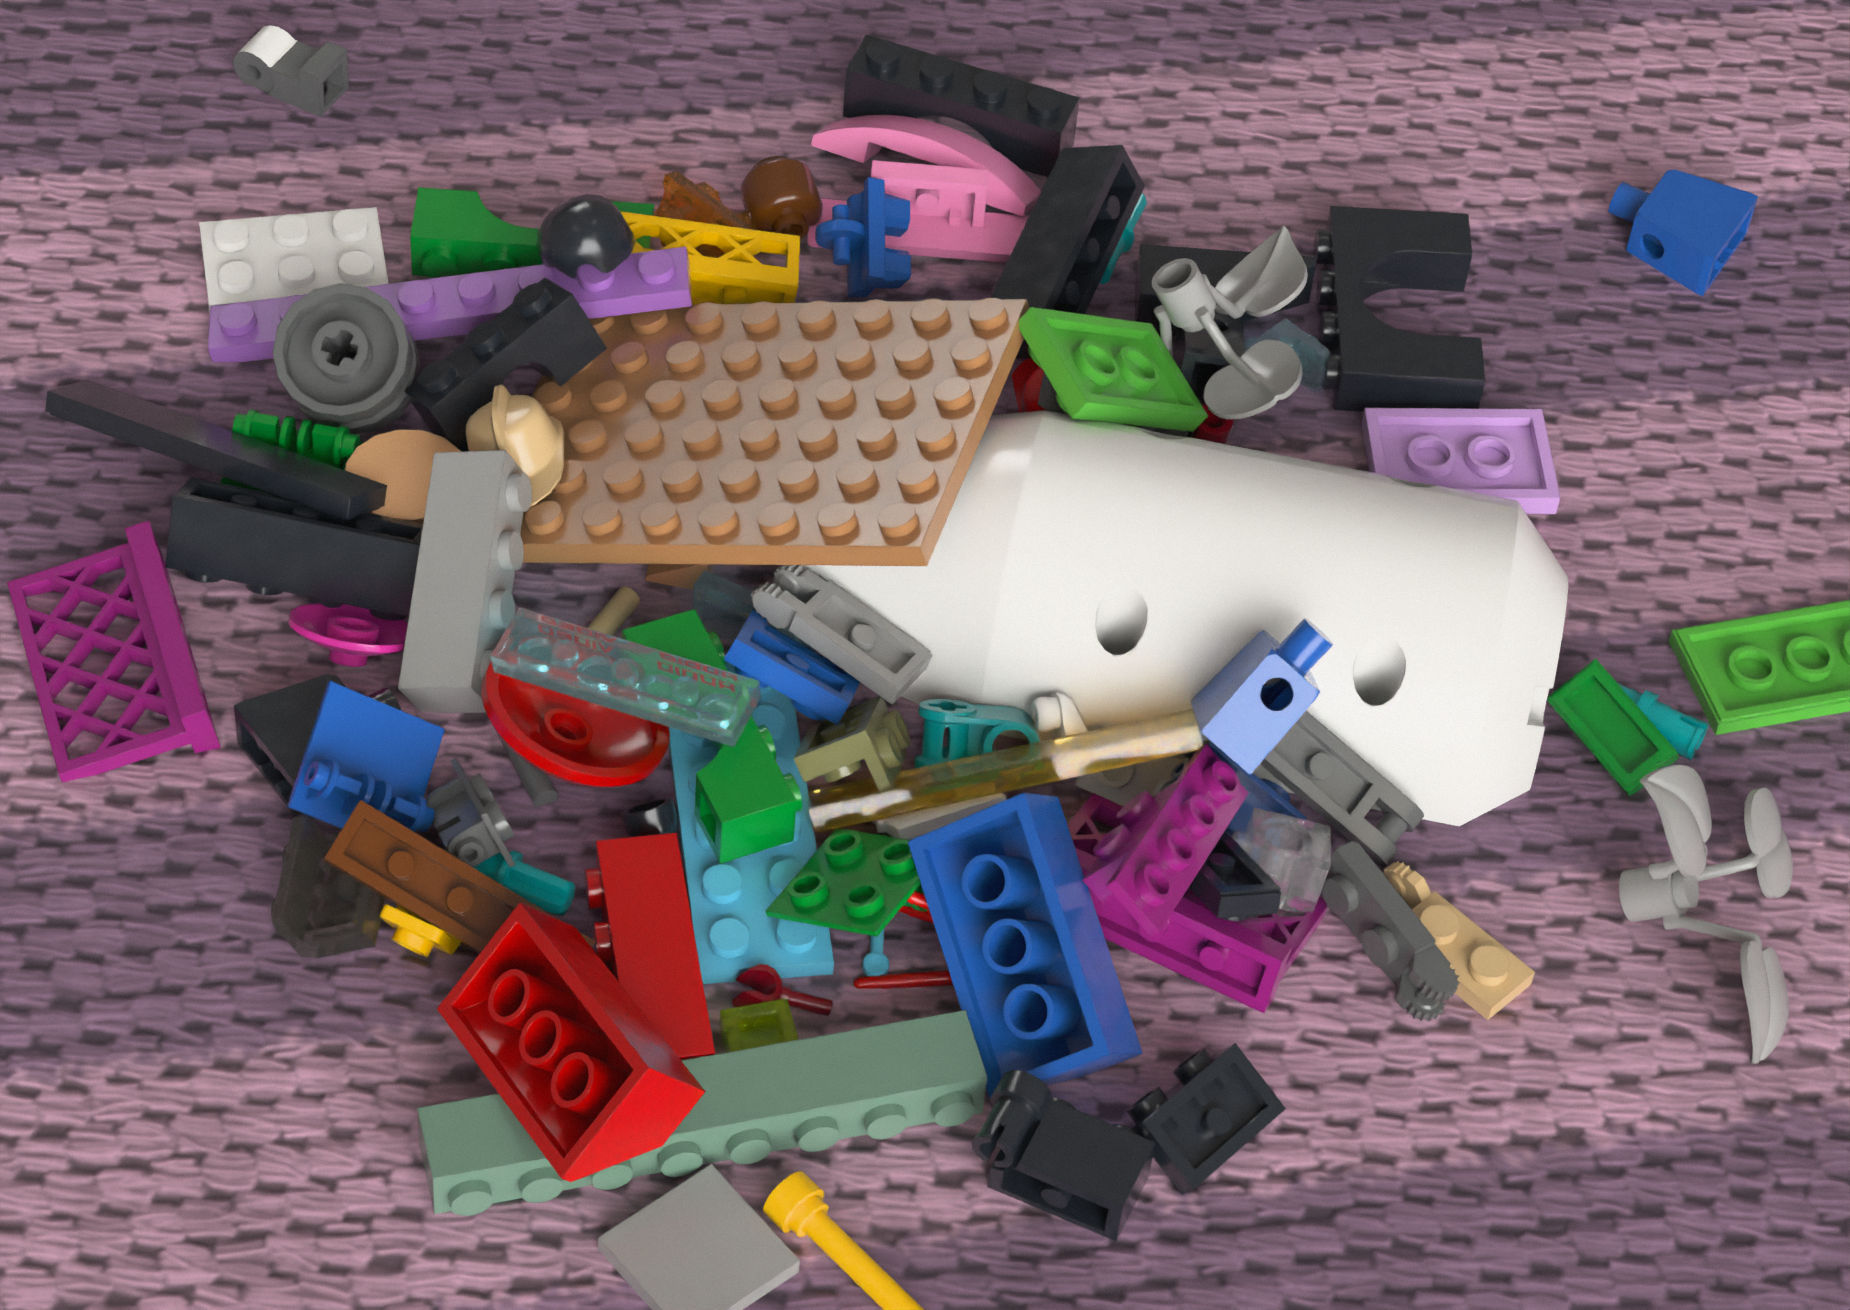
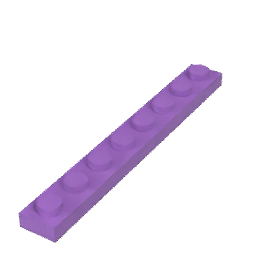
[208,247,692,362]

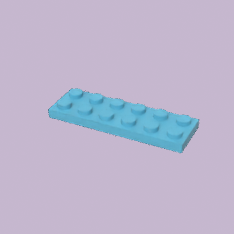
[667,661,834,984]

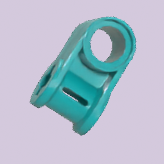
[914,699,1041,779]

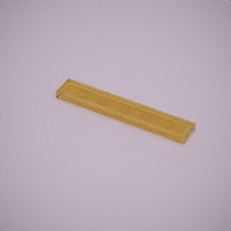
[808,709,1204,832]

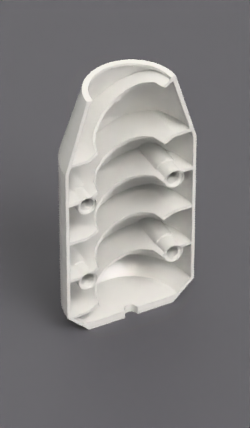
[779,410,1568,826]

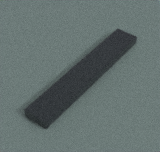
[45,380,387,520]

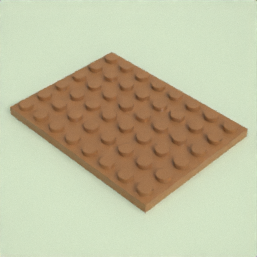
[520,298,1029,566]

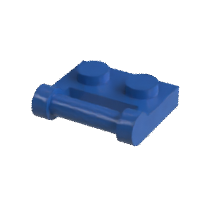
[724,609,860,725]

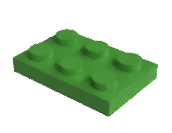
[1019,307,1208,432]

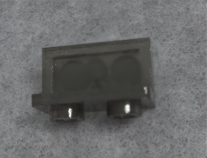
[271,814,385,958]

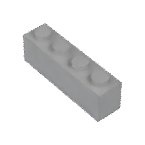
[398,450,532,713]

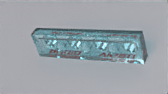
[491,607,761,747]

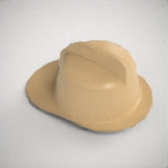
[465,384,564,507]

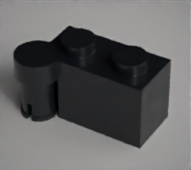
[972,1070,1156,1241]

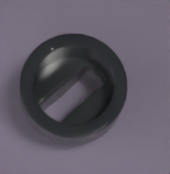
[621,798,678,837]

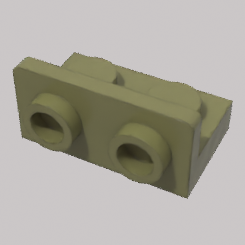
[793,696,911,793]

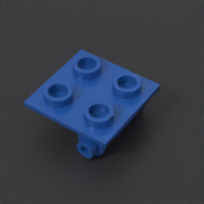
[287,681,445,833]

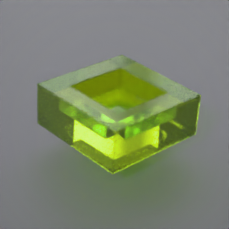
[719,999,799,1053]

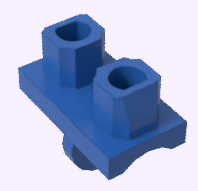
[815,177,911,297]

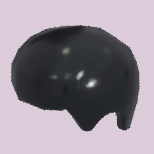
[536,194,636,278]

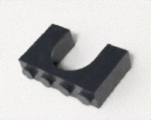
[1314,206,1486,412]

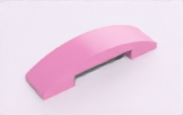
[811,115,1041,217]

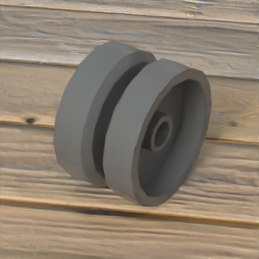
[273,283,421,434]

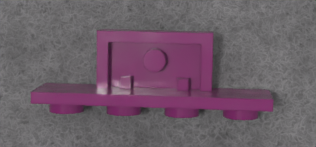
[1082,744,1249,938]

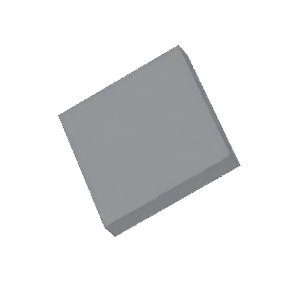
[598,1164,800,1310]

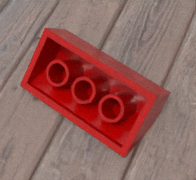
[437,902,706,1182]

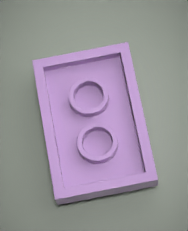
[1361,408,1560,514]

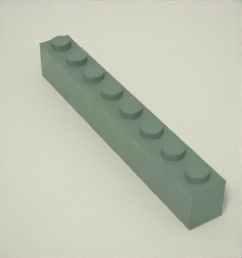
[417,1010,987,1216]

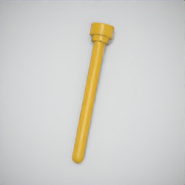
[763,1171,924,1310]

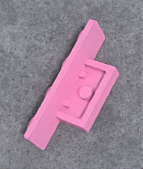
[807,160,1029,263]

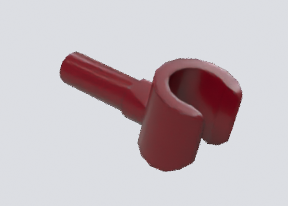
[732,964,833,1016]

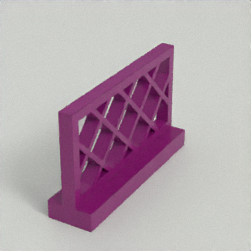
[7,520,221,782]
[1067,793,1328,1013]

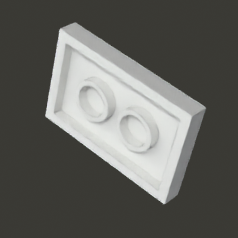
[199,207,389,313]

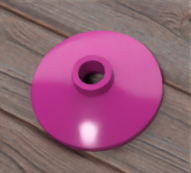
[288,603,408,667]

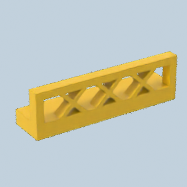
[620,211,800,305]

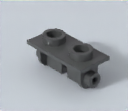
[426,758,515,867]

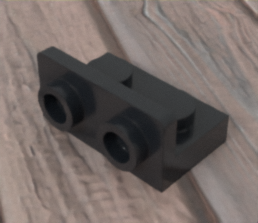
[1126,1043,1286,1195]

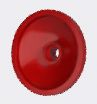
[481,640,670,788]

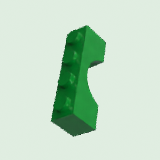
[410,187,654,278]
[621,609,802,864]

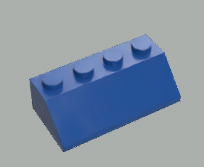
[907,793,1143,1098]

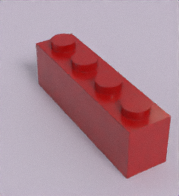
[584,833,715,1061]

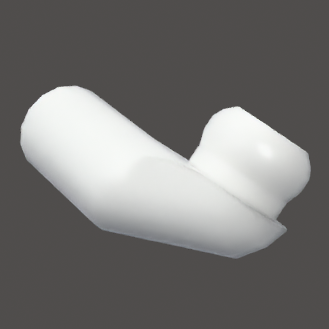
[1031,692,1091,776]

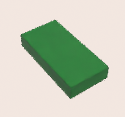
[1547,658,1680,796]

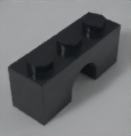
[404,277,607,452]

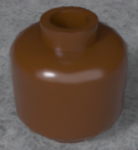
[741,156,823,240]

